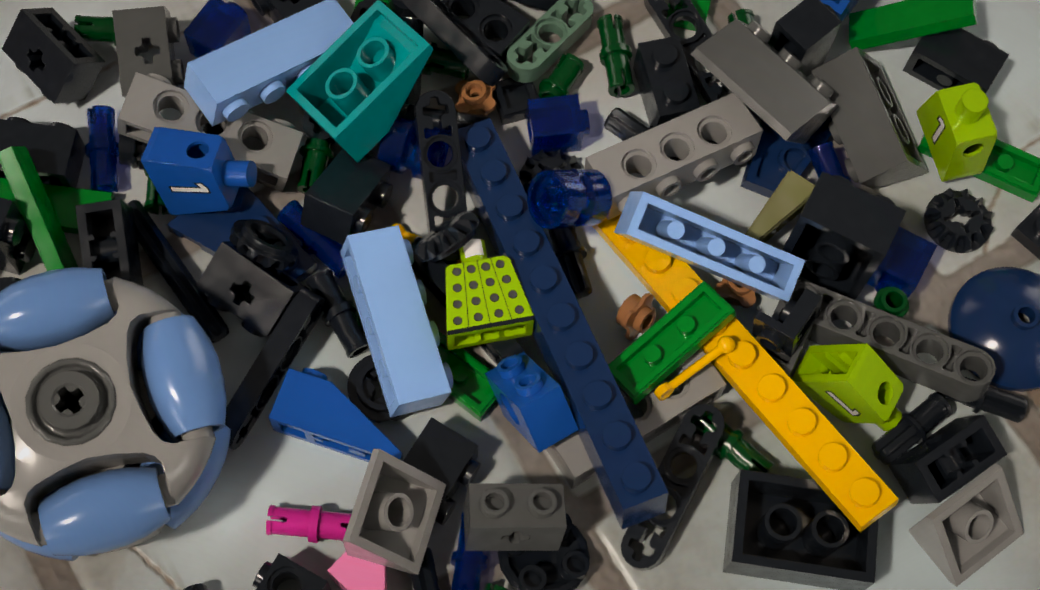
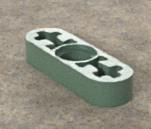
[506,0,594,83]

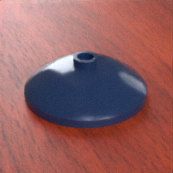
[948,267,1040,392]

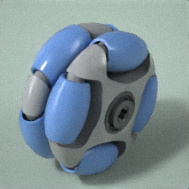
[0,267,231,561]

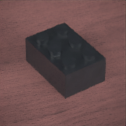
[782,171,906,300]
[723,469,879,590]

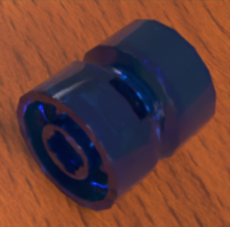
[378,116,450,180]
[527,169,612,229]

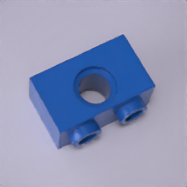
[485,351,579,453]

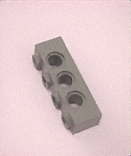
[118,72,304,192]
[583,93,763,220]
[546,348,727,489]

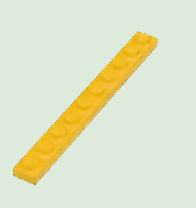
[576,191,899,533]

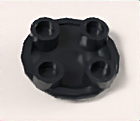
[498,513,590,590]

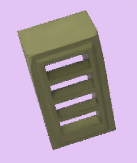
[745,170,815,243]

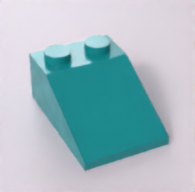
[286,0,433,163]

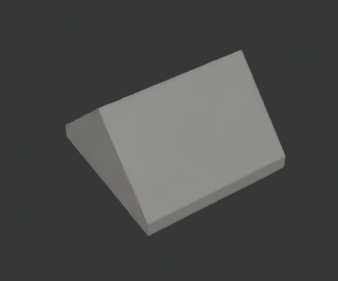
[343,449,446,575]
[908,463,1024,587]

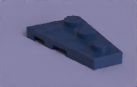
[740,115,832,198]
[166,187,318,283]

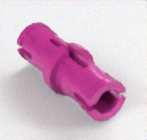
[266,505,351,543]

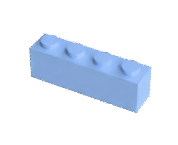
[184,0,353,127]
[614,191,805,302]
[340,225,453,418]

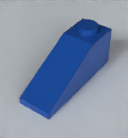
[268,368,403,462]

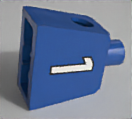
[140,127,257,215]

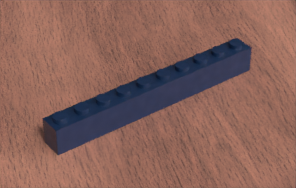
[458,118,669,530]

